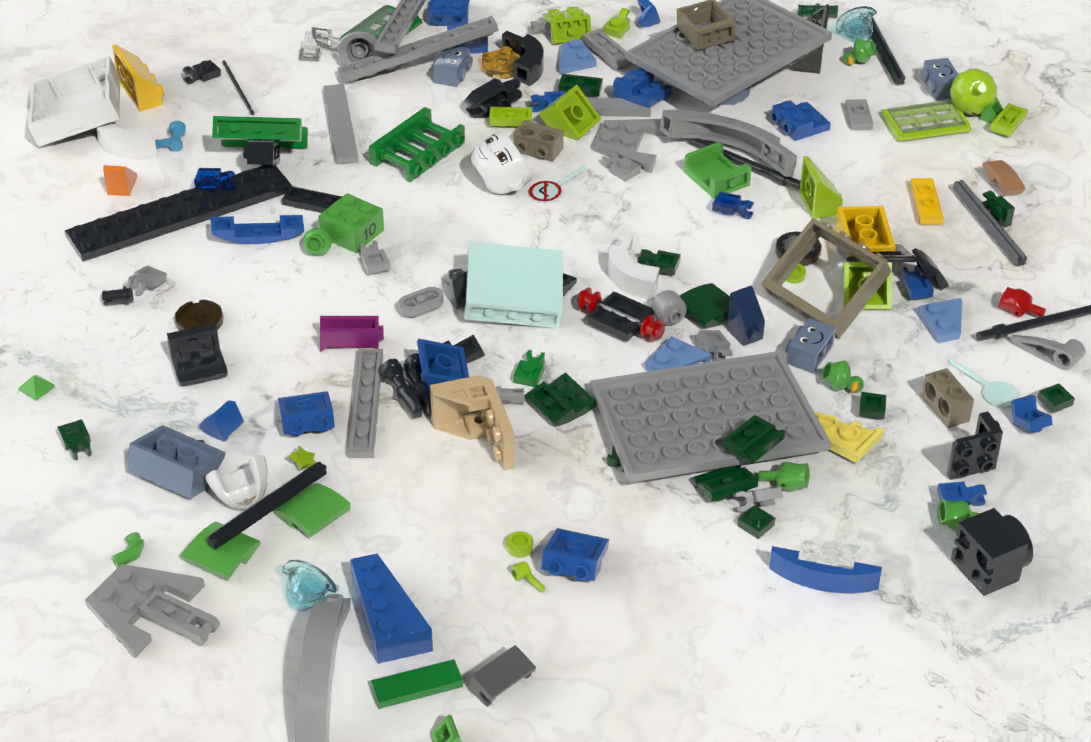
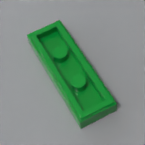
[371,659,463,709]

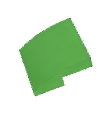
[275,483,351,537]
[181,521,261,580]

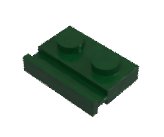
[722,415,785,464]
[693,465,758,502]

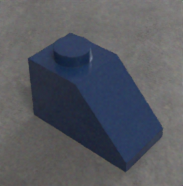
[727,285,765,346]

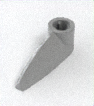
[1011,335,1086,370]

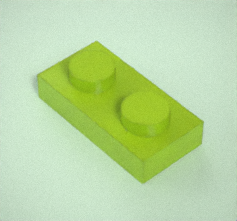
[990,103,1028,137]
[489,107,532,127]

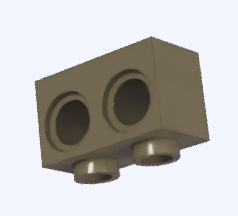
[514,120,564,162]
[921,368,974,428]

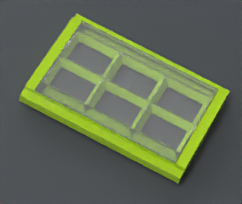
[881,100,972,141]

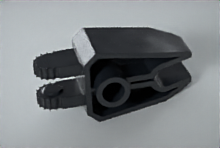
[464,78,522,118]

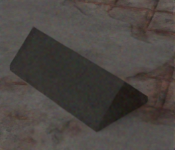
[789,4,830,74]

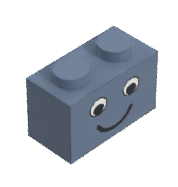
[433,46,473,87]
[920,58,958,100]
[785,318,836,374]

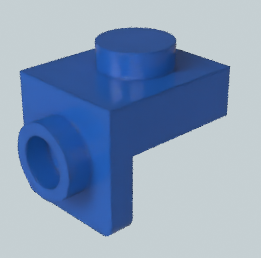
[1011,395,1053,433]

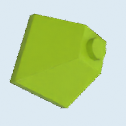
[539,85,601,141]
[799,156,843,219]
[843,262,892,310]

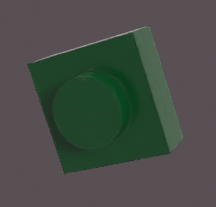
[1037,383,1075,413]
[859,392,887,419]
[737,505,776,539]

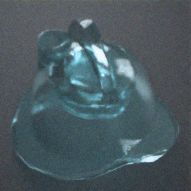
[835,6,877,42]
[282,560,340,611]

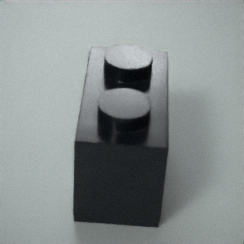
[243,140,280,165]

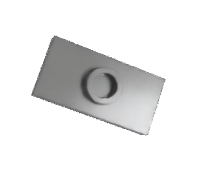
[845,99,873,130]

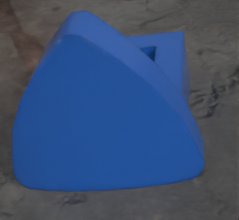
[637,0,661,27]
[199,400,244,442]

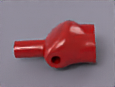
[998,287,1046,317]

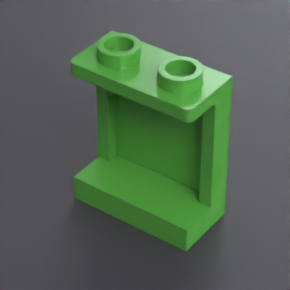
[684,142,752,199]

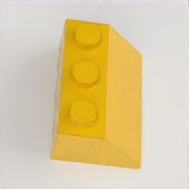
[112,45,165,111]

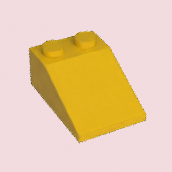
[835,206,896,252]

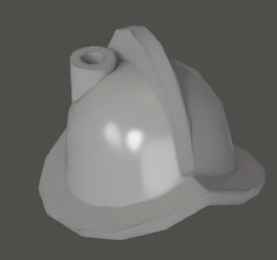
[338,31,381,65]

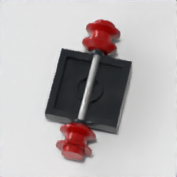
[577,287,665,342]

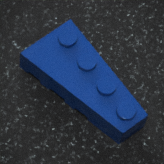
[350,553,433,664]

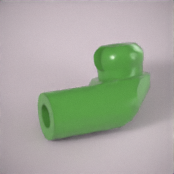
[112,532,144,568]

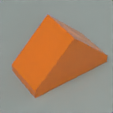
[103,165,137,196]

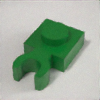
[513,350,545,387]

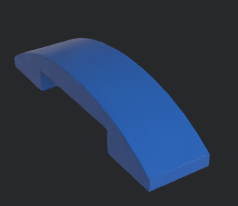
[210,215,304,244]
[769,546,882,594]

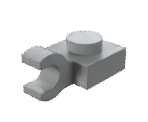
[696,330,733,361]
[733,487,783,512]

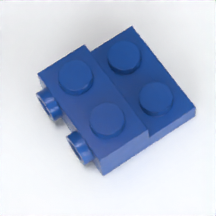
[428,0,470,26]
[613,68,672,108]
[771,100,831,141]
[278,391,335,436]
[541,528,609,581]

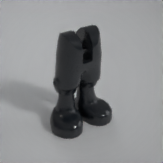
[380,353,431,419]

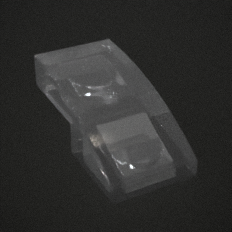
[311,27,342,54]
[298,31,326,62]

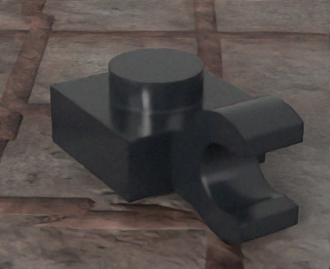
[182,60,221,84]

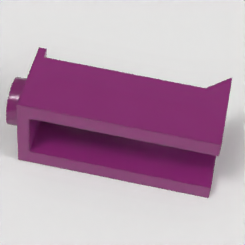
[319,316,384,352]

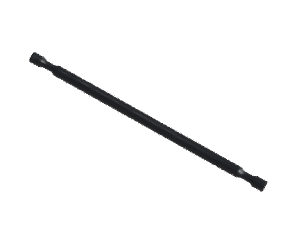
[222,60,255,115]

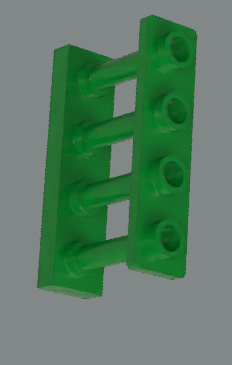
[369,107,465,182]
[212,116,308,149]

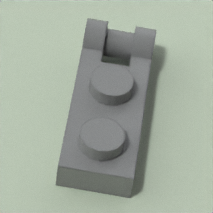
[138,589,220,646]

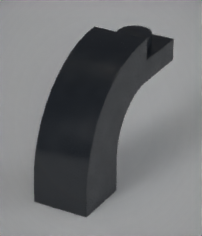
[502,31,544,86]

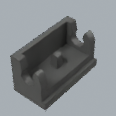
[468,645,536,707]

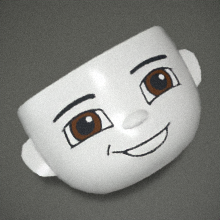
[471,131,532,194]

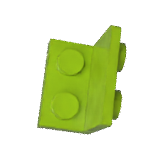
[542,6,591,44]

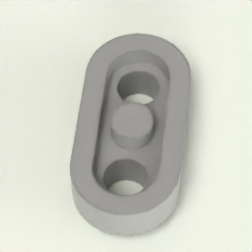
[399,287,444,318]

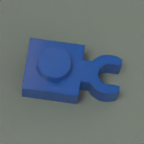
[902,265,934,300]

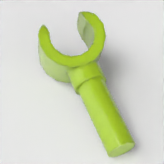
[511,561,546,593]

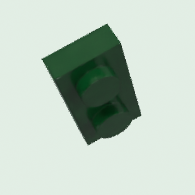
[558,74,603,97]

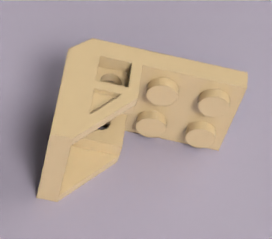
[430,375,514,470]

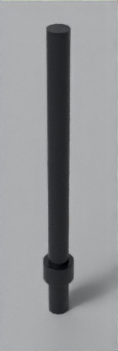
[689,138,801,190]
[976,305,1091,341]

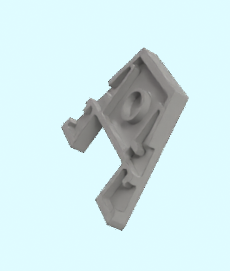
[594,119,666,173]
[85,564,205,658]

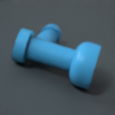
[155,121,186,152]

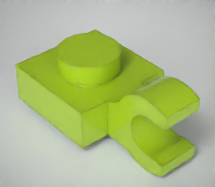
[603,8,630,39]

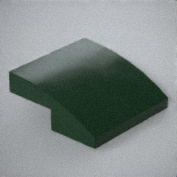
[680,283,730,327]
[524,372,597,427]

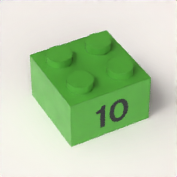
[318,193,384,253]

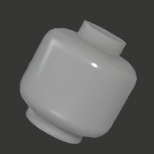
[651,290,687,326]

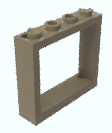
[761,218,892,339]

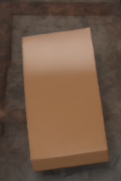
[982,160,1026,196]

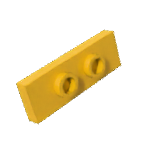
[910,178,944,225]

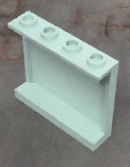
[464,241,563,328]

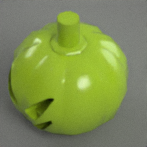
[950,68,998,116]

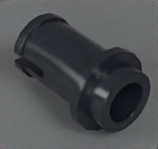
[102,286,134,306]

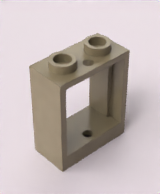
[676,0,736,50]

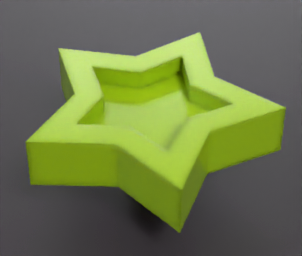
[289,445,316,470]

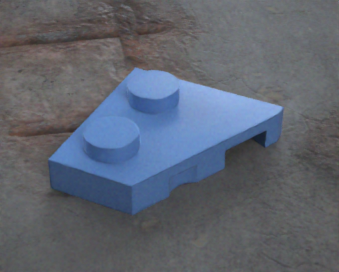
[559,39,596,75]
[918,298,962,343]
[645,336,711,371]

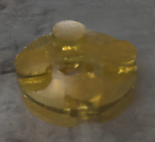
[481,46,521,79]

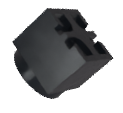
[951,508,1033,596]

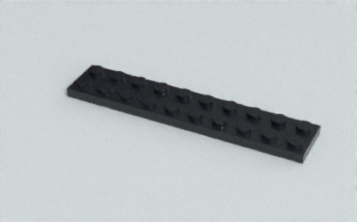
[65,164,292,262]

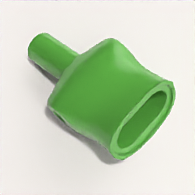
[759,462,810,492]
[937,499,980,530]

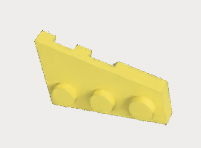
[814,411,885,463]

